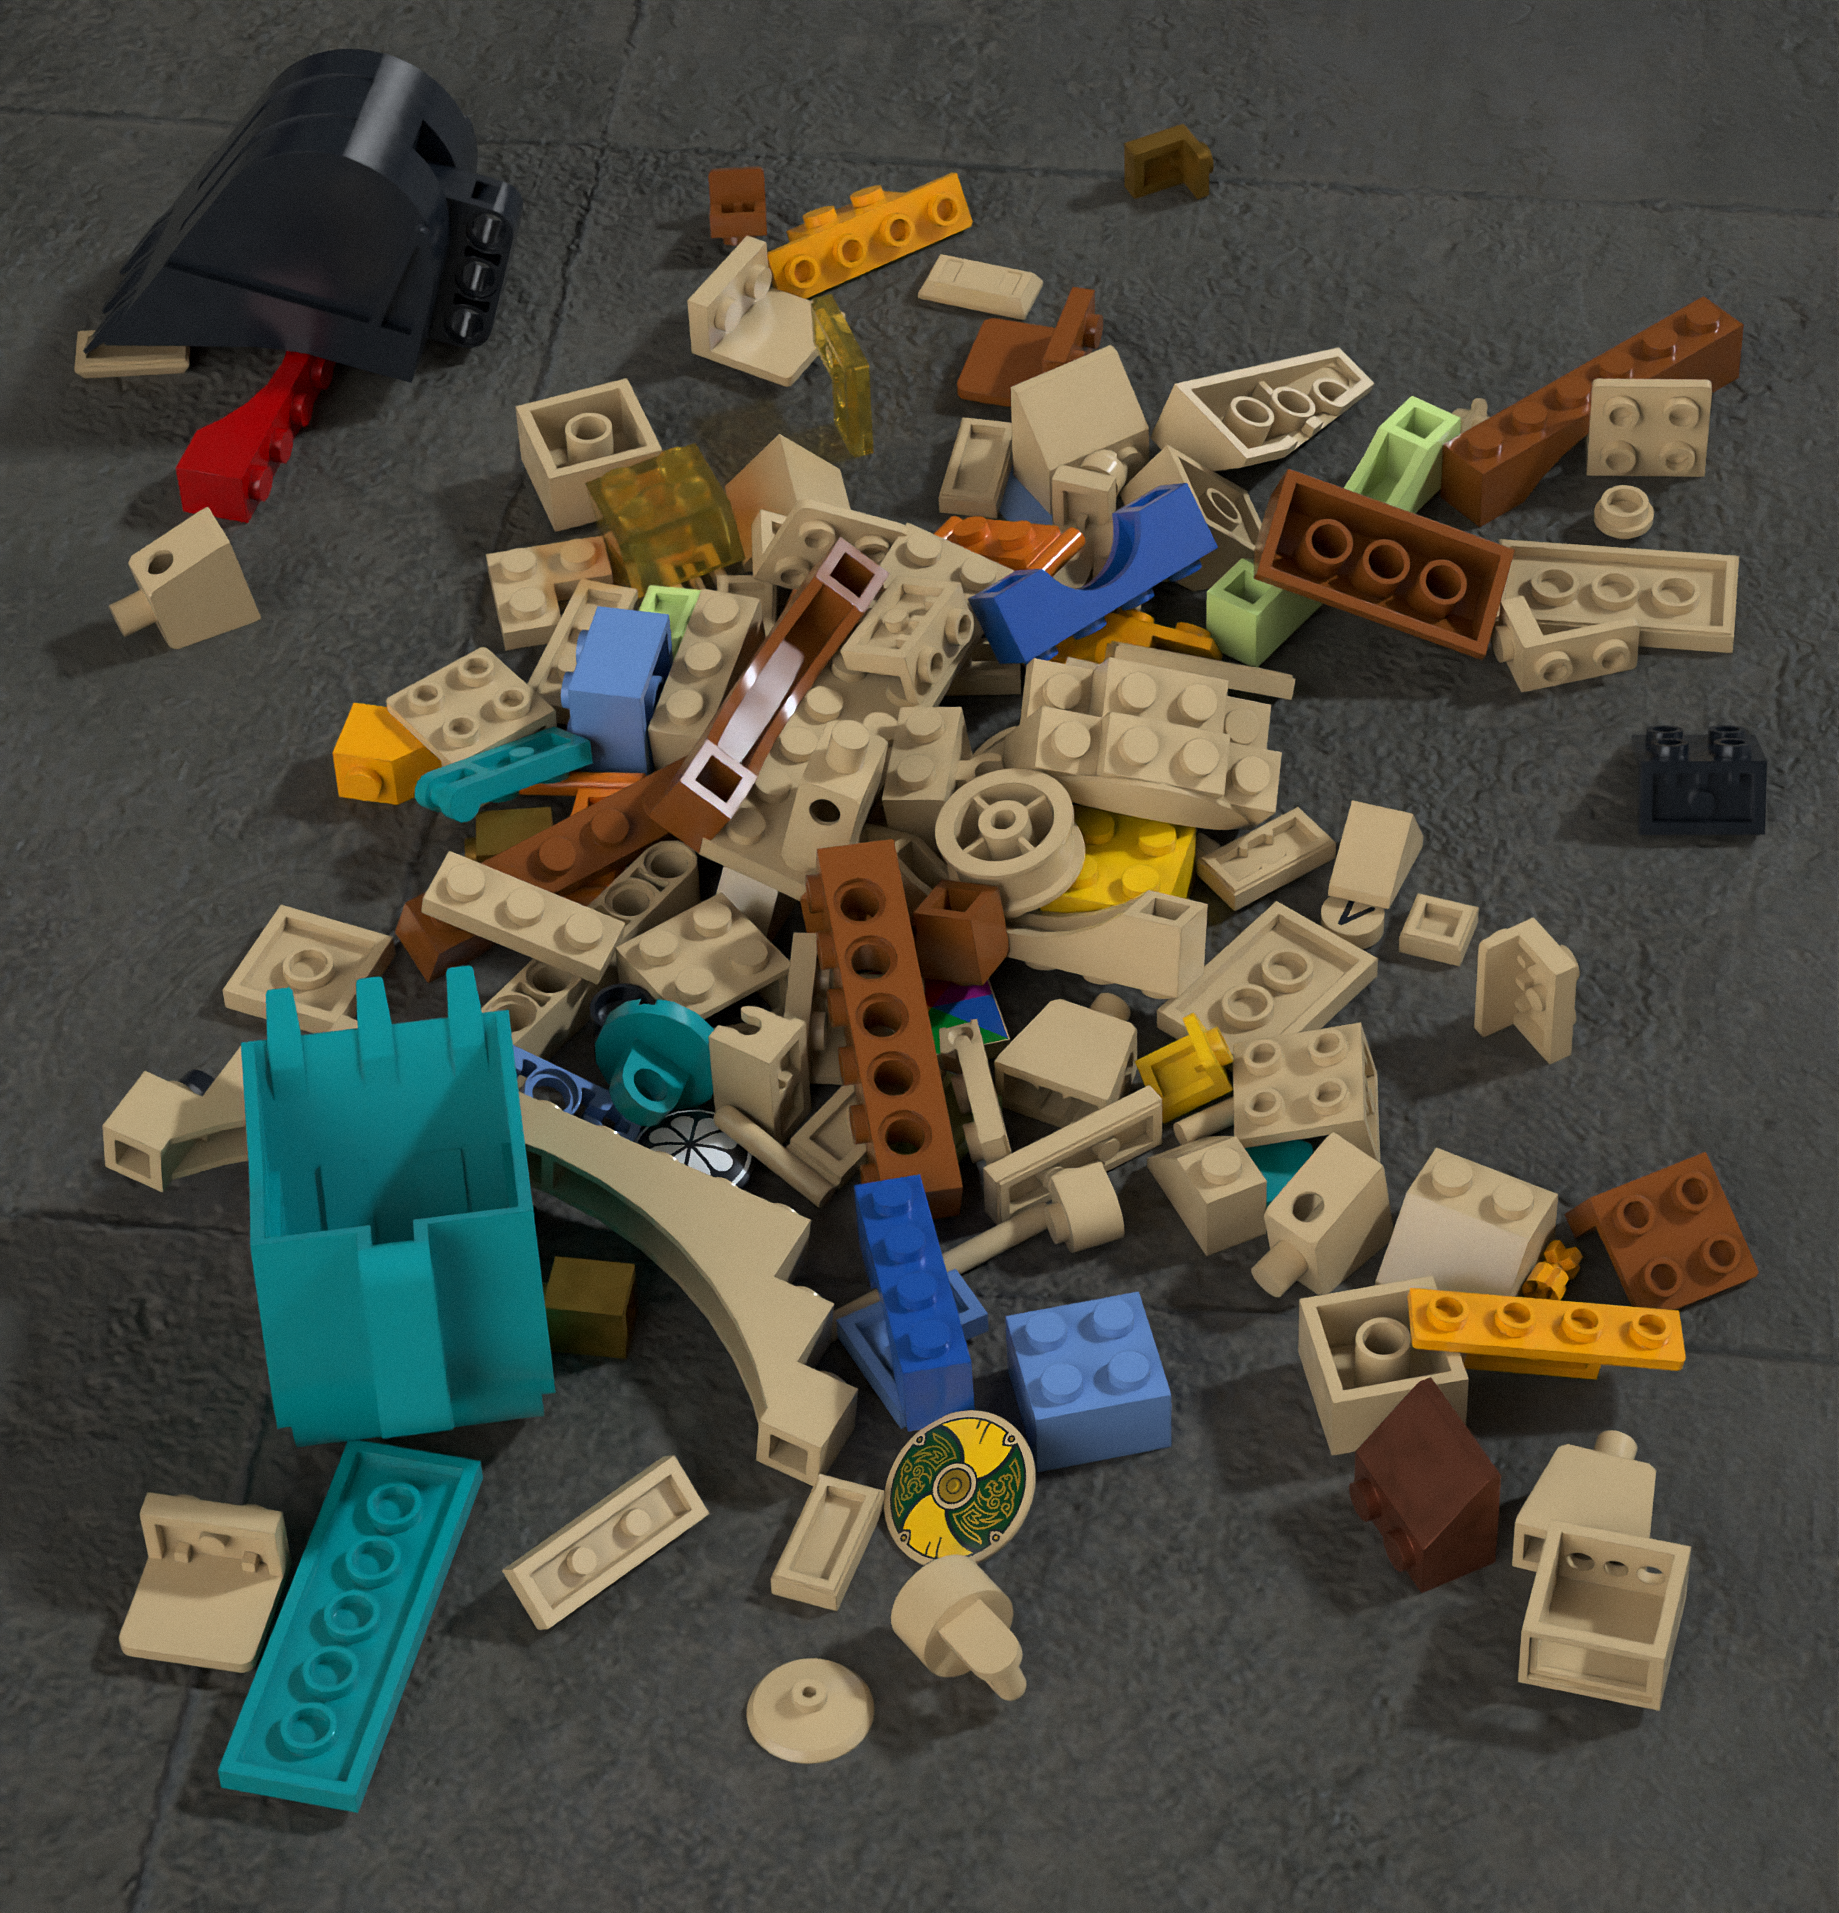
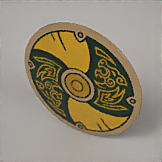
[884,1410,1036,1565]

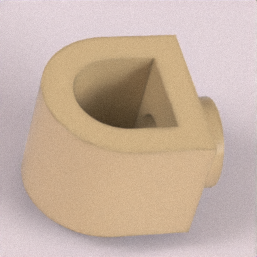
[1044,1161,1125,1253]

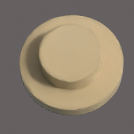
[1594,485,1654,540]

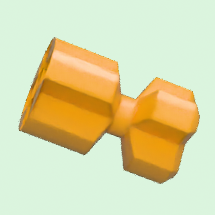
[1522,1240,1583,1300]

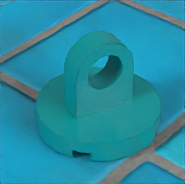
[595,999,714,1127]

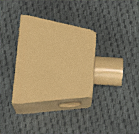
[109,507,261,649]
[780,720,888,869]
[994,993,1137,1128]
[1251,1132,1394,1297]
[1512,1430,1656,1572]

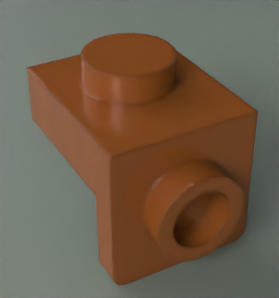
[708,166,767,246]

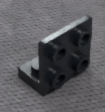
[1631,725,1767,835]

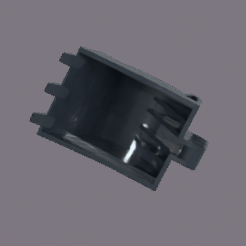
[83,49,523,383]

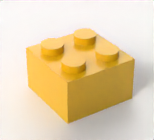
[1040,804,1196,913]

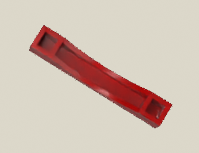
[176,351,336,523]

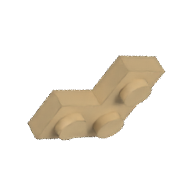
[486,535,613,650]

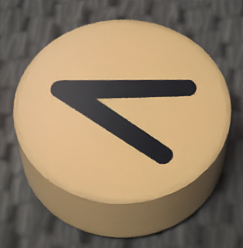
[1321,896,1385,950]

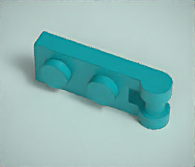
[415,726,593,823]

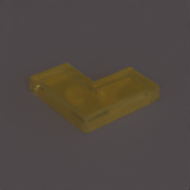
[810,294,874,458]

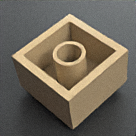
[515,378,667,532]
[1298,1275,1469,1456]

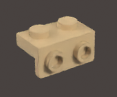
[1474,917,1580,1065]

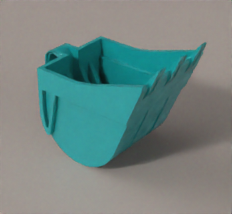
[241,965,556,1448]

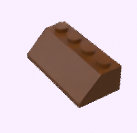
[1253,468,1515,660]

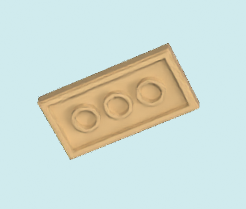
[1494,539,1739,653]

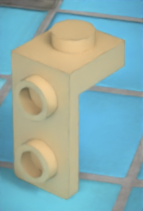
[1052,464,1116,589]
[1491,596,1640,693]

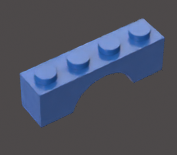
[968,483,1218,667]
[854,1174,975,1432]

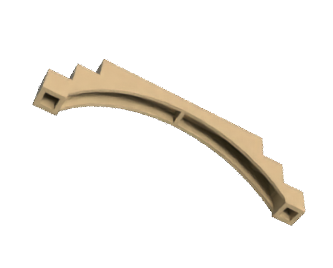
[102,1014,858,1486]

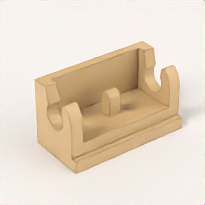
[708,1006,812,1145]

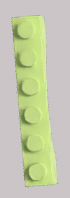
[1206,396,1461,668]

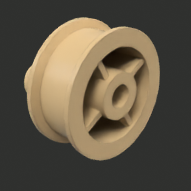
[935,768,1086,919]

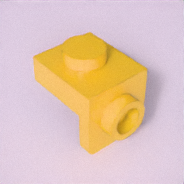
[1135,1012,1234,1124]

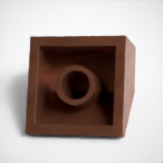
[1349,1377,1501,1593]

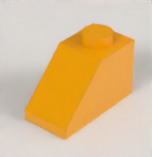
[332,703,442,805]

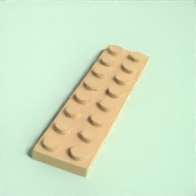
[699,522,1014,901]

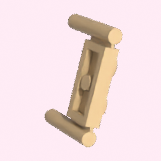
[714,1000,946,1208]

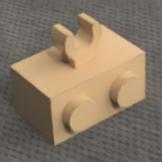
[882,707,1006,851]

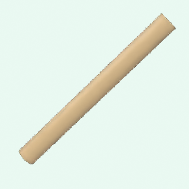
[831,1202,1048,1343]

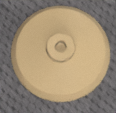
[746,1658,875,1764]

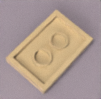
[1157,901,1378,1072]

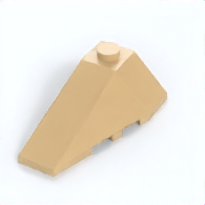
[1150,347,1375,471]

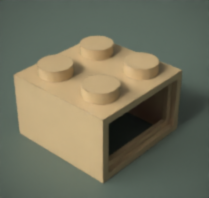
[615,892,790,1030]
[1518,1519,1691,1711]

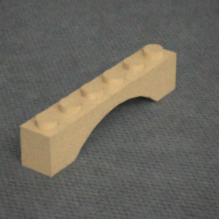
[856,823,1208,999]

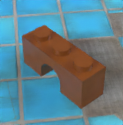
[800,879,1010,986]

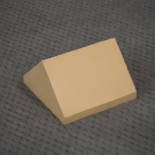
[725,434,851,572]

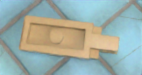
[939,1019,1012,1166]

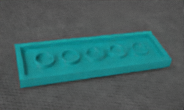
[218,1440,483,1813]

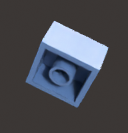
[561,606,673,776]
[1005,1292,1171,1472]

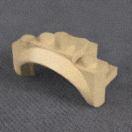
[1004,657,1282,830]

